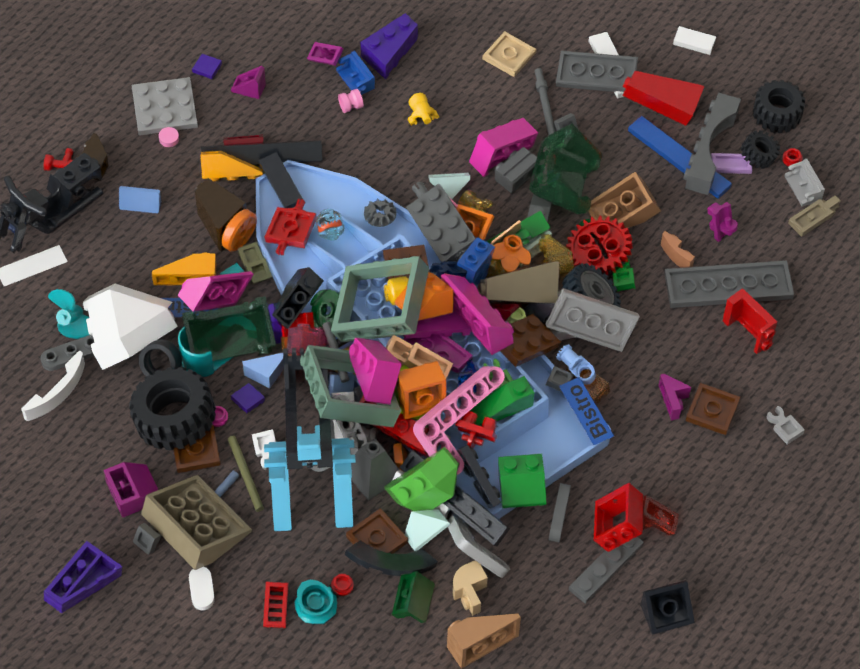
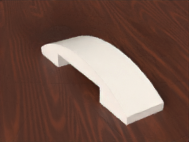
[22,351,85,421]

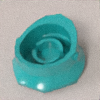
[294,579,337,624]

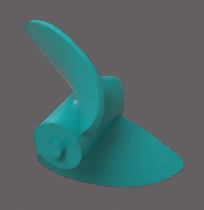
[48,289,90,339]

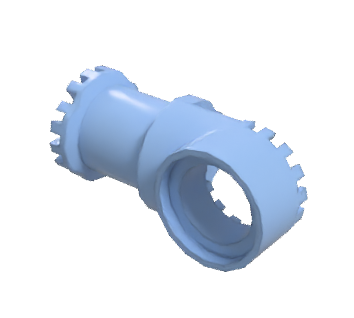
[556,344,596,385]

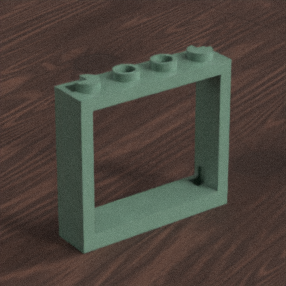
[331,256,429,342]
[300,345,401,427]

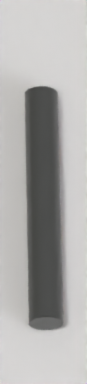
[322,322,350,383]

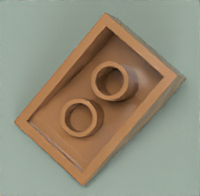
[585,172,661,235]
[447,614,521,669]

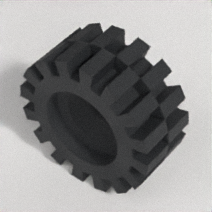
[741,130,780,169]

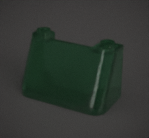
[529,123,602,214]
[181,296,276,361]

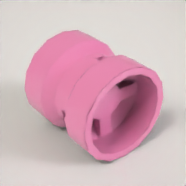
[338,89,363,113]

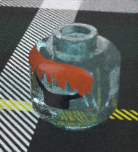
[316,209,344,241]

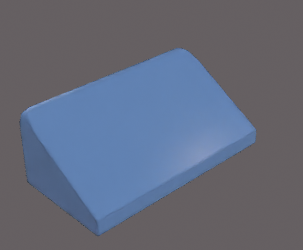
[119,186,162,213]

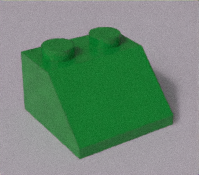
[498,453,546,508]

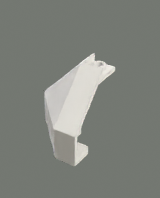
[83,284,178,370]

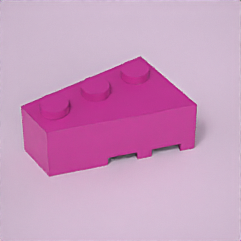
[469,118,538,177]
[349,337,402,405]

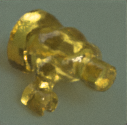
[458,190,493,213]

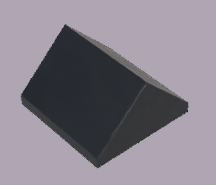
[641,580,695,635]

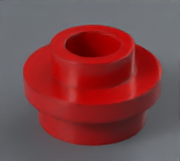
[782,148,803,167]

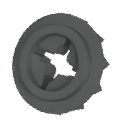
[364,198,396,227]

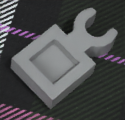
[767,406,805,445]

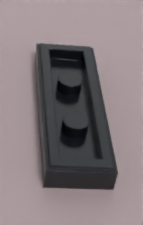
[258,152,303,208]

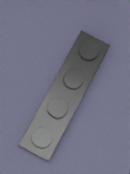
[569,537,644,604]

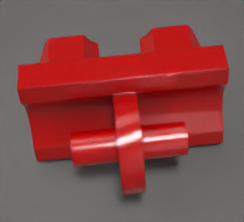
[455,411,497,448]

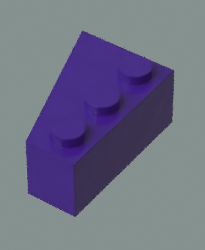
[361,13,418,80]
[44,541,122,613]

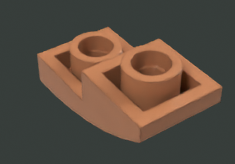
[661,231,695,268]

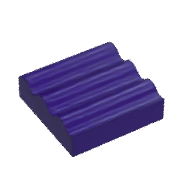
[192,54,222,79]
[231,383,265,413]

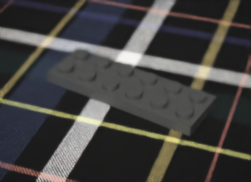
[664,260,794,308]

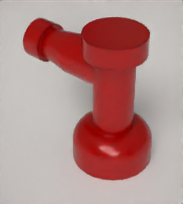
[44,148,74,171]

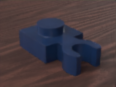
[429,261,467,279]

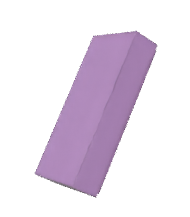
[711,153,752,174]

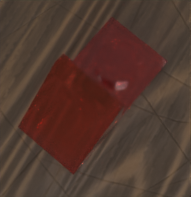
[643,495,679,536]

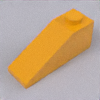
[152,252,217,285]

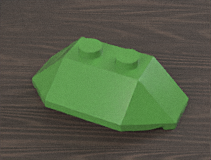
[384,447,459,511]

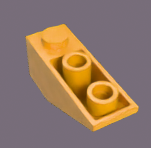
[201,151,263,181]

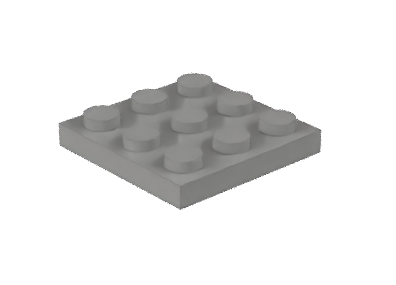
[132,77,198,135]

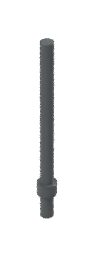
[535,68,563,168]

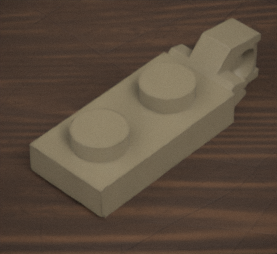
[788,195,841,237]

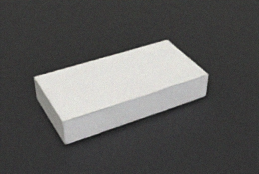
[673,26,716,55]

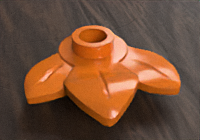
[492,235,531,273]

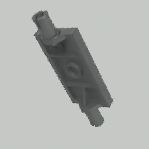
[406,182,476,262]

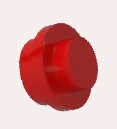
[331,574,354,596]

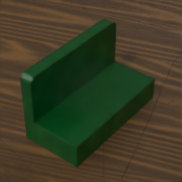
[392,571,435,623]

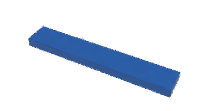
[628,116,732,199]

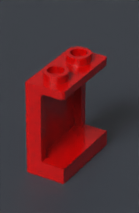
[722,288,778,354]

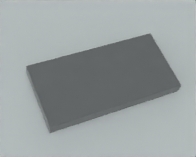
[556,51,638,92]

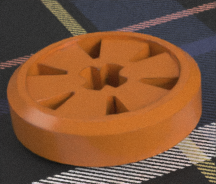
[222,209,257,252]

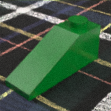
[470,376,534,426]

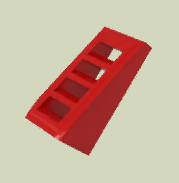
[263,582,288,628]

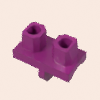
[707,202,738,242]

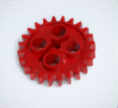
[566,215,633,276]

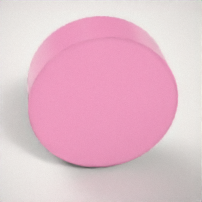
[159,127,179,147]

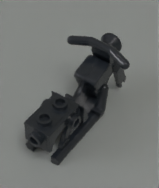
[0,152,103,254]

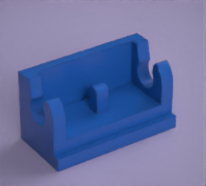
[336,51,375,95]

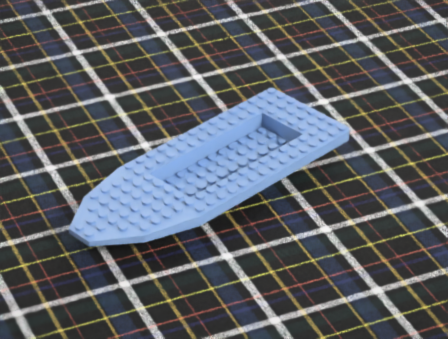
[255,160,611,519]

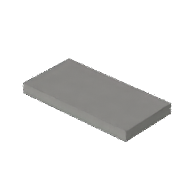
[546,288,640,352]

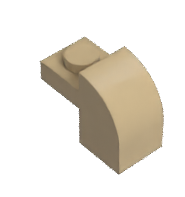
[452,560,488,616]

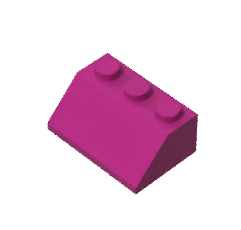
[178,271,253,312]

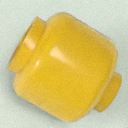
[384,276,409,306]

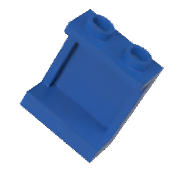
[457,237,495,287]

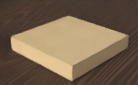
[482,31,536,77]

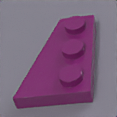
[403,310,471,339]
[403,333,473,373]

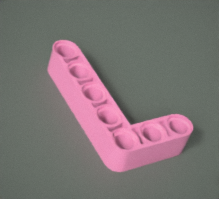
[413,366,505,475]

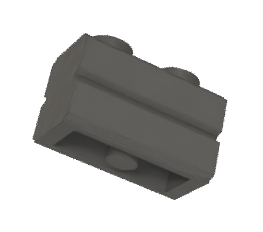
[495,147,540,193]

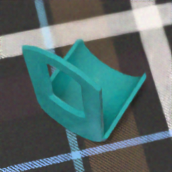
[178,314,258,377]

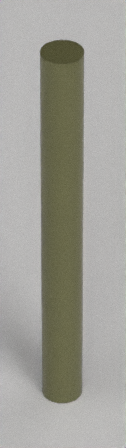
[228,436,264,512]

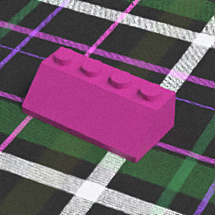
[441,273,514,355]

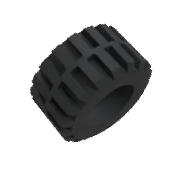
[753,80,805,133]

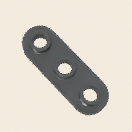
[40,335,95,371]

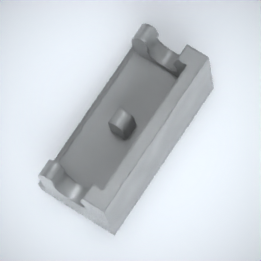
[784,159,825,207]

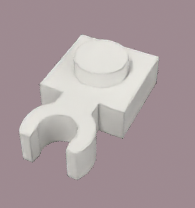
[252,429,276,470]

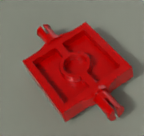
[264,199,317,255]

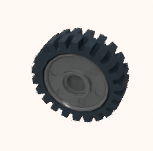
[562,263,621,307]

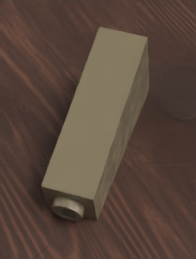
[477,262,559,304]

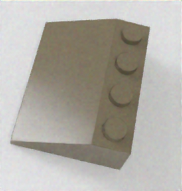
[141,475,252,570]

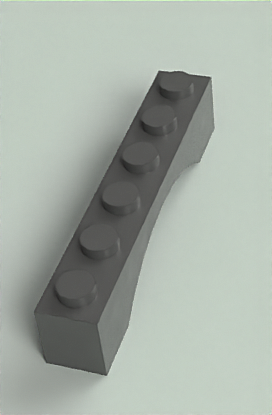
[683,93,741,195]

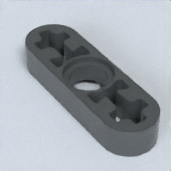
[549,483,571,543]

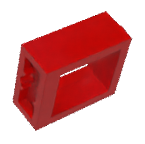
[594,483,643,552]

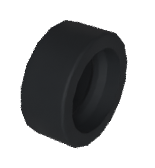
[139,339,182,376]

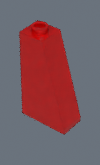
[622,71,704,125]

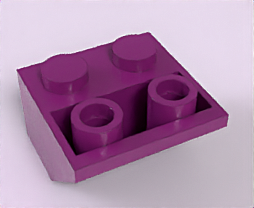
[104,462,158,518]

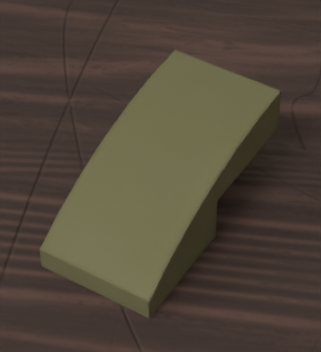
[237,242,272,284]

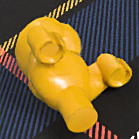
[408,93,439,126]

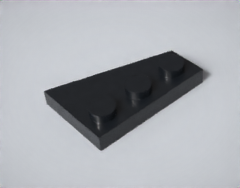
[457,445,501,508]

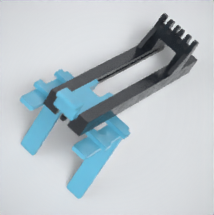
[264,346,356,531]

